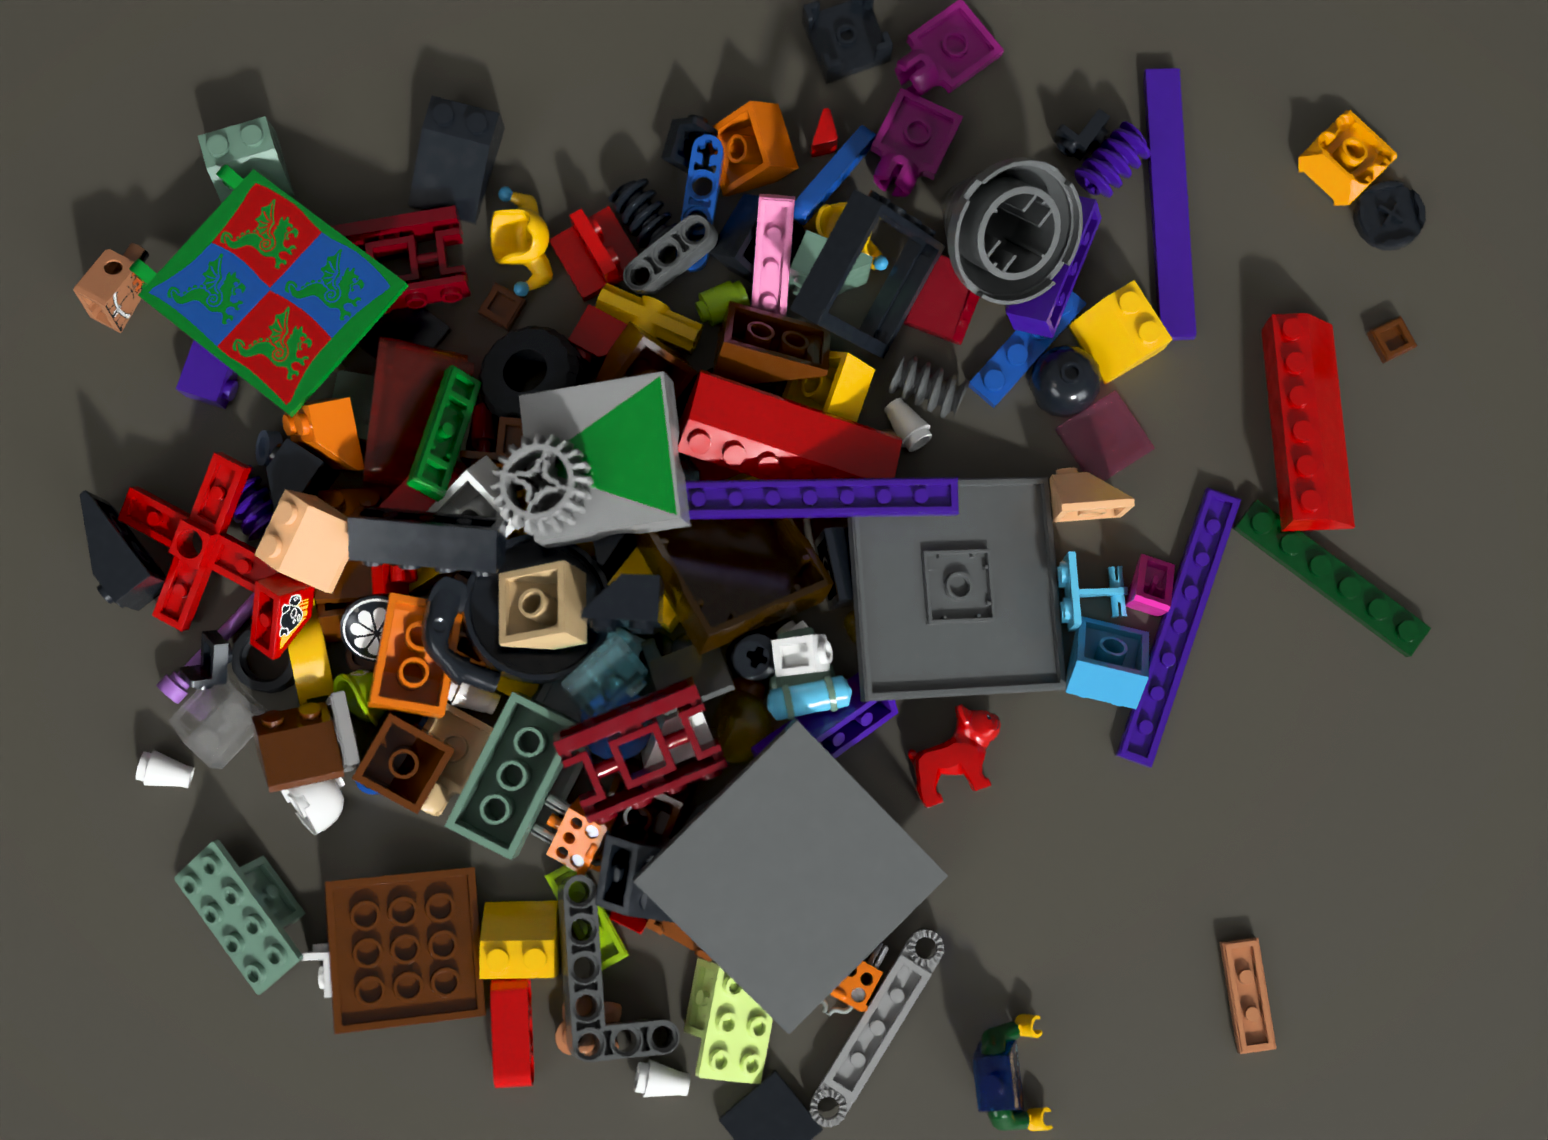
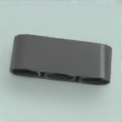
[623,214,718,296]

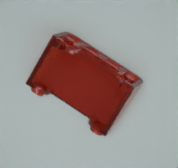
[363,337,474,490]

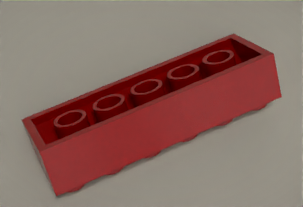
[1261,313,1355,531]
[678,369,902,480]

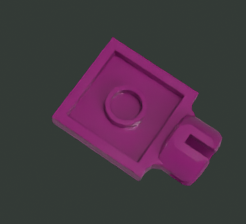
[895,0,1004,96]
[870,88,963,198]

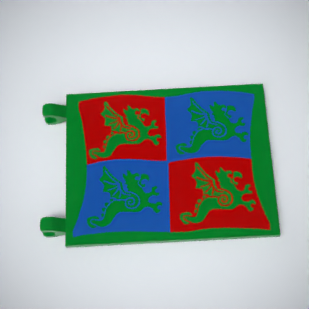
[129,164,408,417]

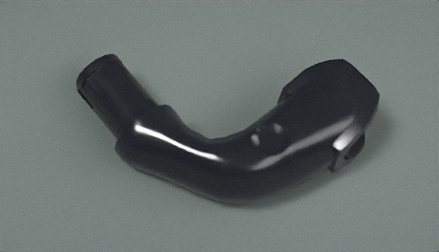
[421,576,501,693]

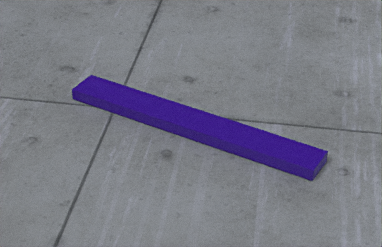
[1143,68,1197,340]
[685,477,959,519]
[1115,487,1241,768]

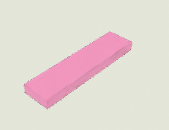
[751,194,795,316]

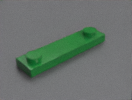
[406,364,482,502]

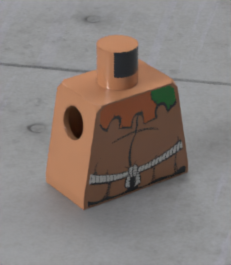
[73,243,150,333]

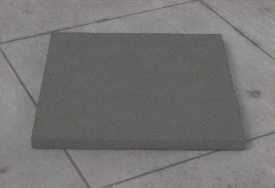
[847,477,1066,702]
[632,719,948,1034]

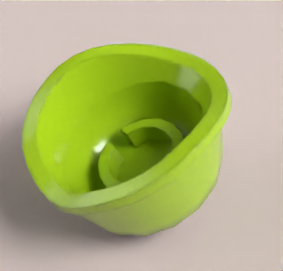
[333,669,387,727]

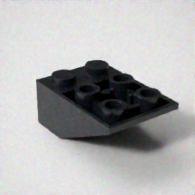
[595,824,675,923]

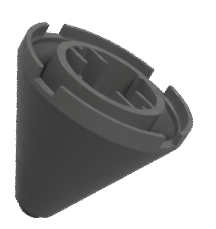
[941,157,1083,305]

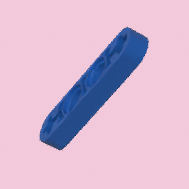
[794,125,877,226]
[676,134,724,273]

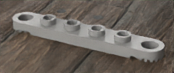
[809,929,944,1127]

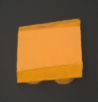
[1298,110,1397,206]

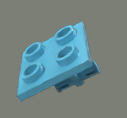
[1057,551,1128,632]

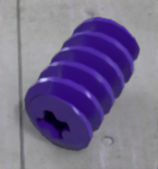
[1074,121,1151,198]
[233,465,274,541]

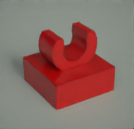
[371,563,418,595]

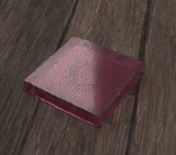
[1055,390,1155,481]

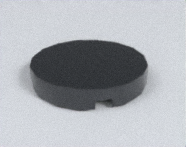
[1354,181,1426,250]

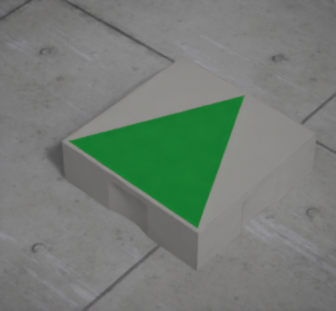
[519,371,691,548]

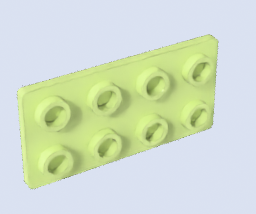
[684,958,773,1084]

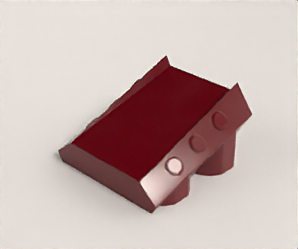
[903,255,979,345]

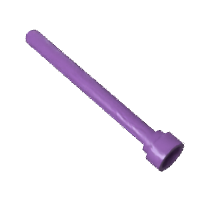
[156,592,254,704]

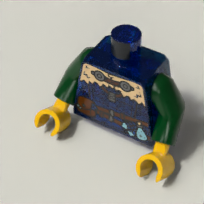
[973,1014,1053,1131]

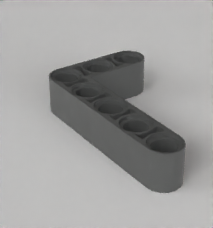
[558,875,680,1062]

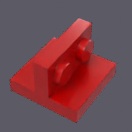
[549,206,638,302]

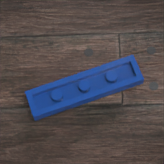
[968,291,1087,408]

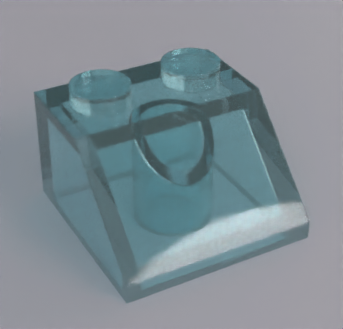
[561,632,648,719]

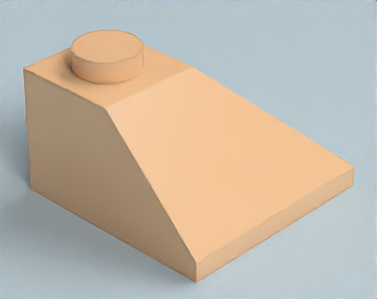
[1049,467,1135,523]

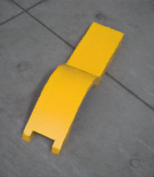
[287,599,334,706]

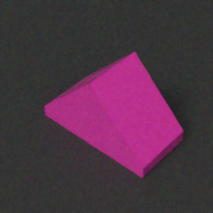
[1125,553,1175,617]

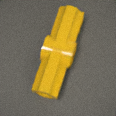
[595,283,703,354]

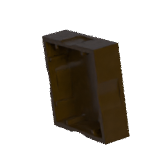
[630,473,834,656]

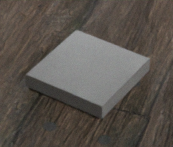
[325,691,360,773]

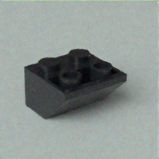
[581,574,664,634]

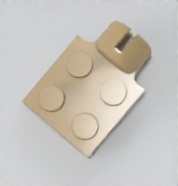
[420,703,493,816]

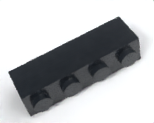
[348,506,506,577]

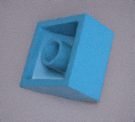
[1066,616,1149,709]

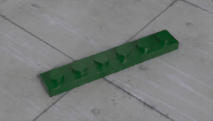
[1233,499,1431,658]

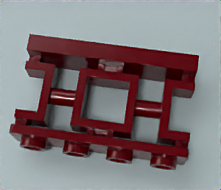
[331,205,471,314]
[553,676,728,824]

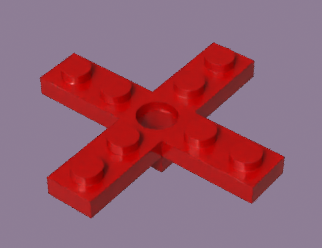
[118,452,280,631]

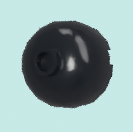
[1029,345,1102,418]

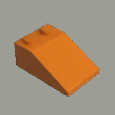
[367,592,462,719]

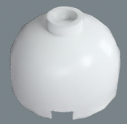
[280,777,345,835]

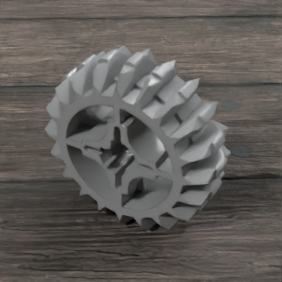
[490,433,594,536]

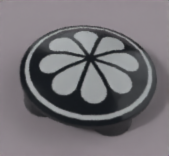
[340,595,389,662]

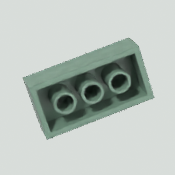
[445,692,579,860]

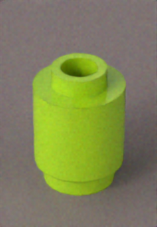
[695,280,750,326]

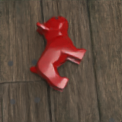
[908,704,1001,808]

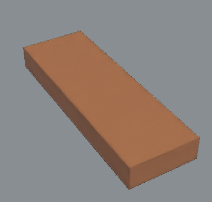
[1219,937,1277,1054]

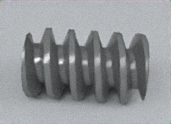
[889,355,970,418]

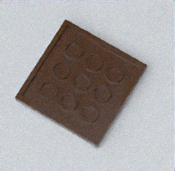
[324,867,486,1034]

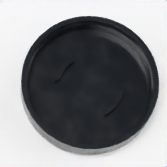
[462,534,609,684]

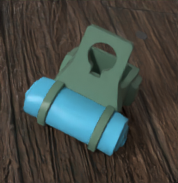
[767,627,852,721]

